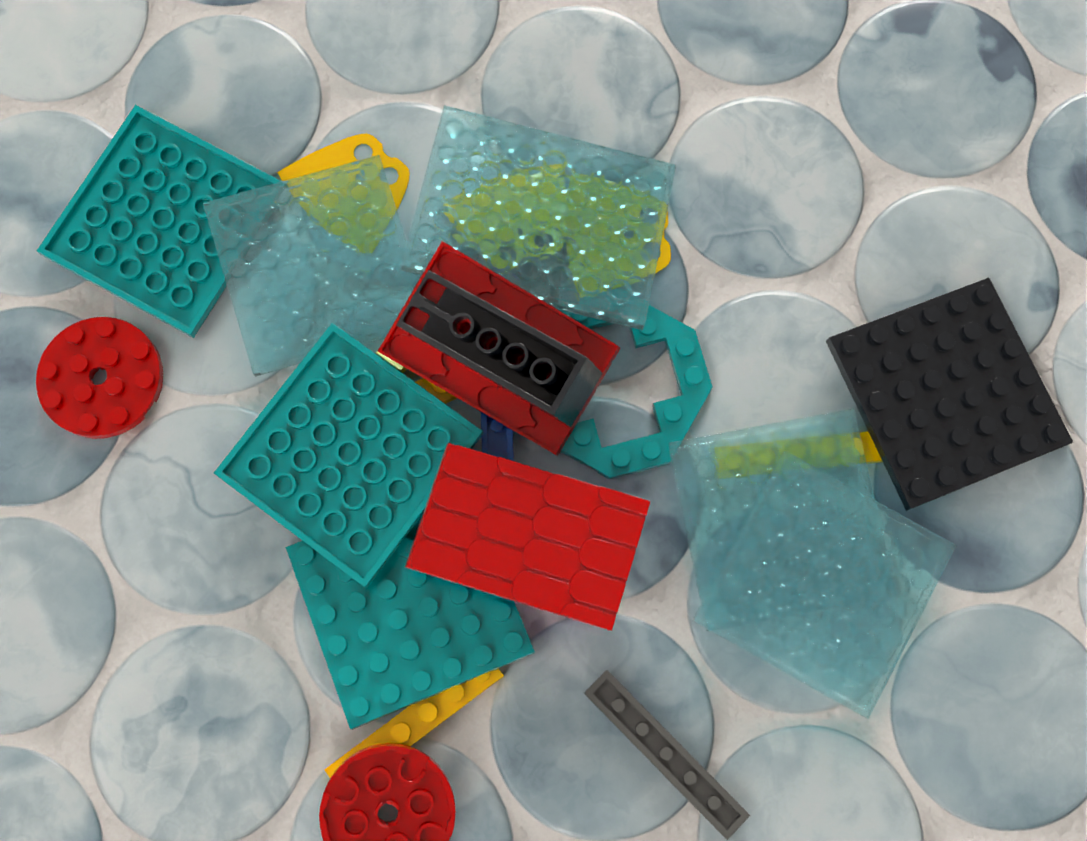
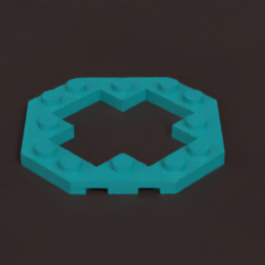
[558,289,713,480]

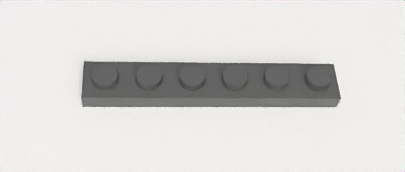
[584,670,750,840]

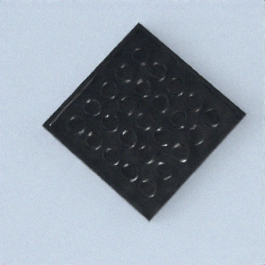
[826,278,1073,511]

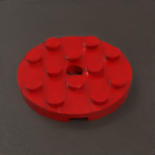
[36,317,163,439]
[319,743,456,841]

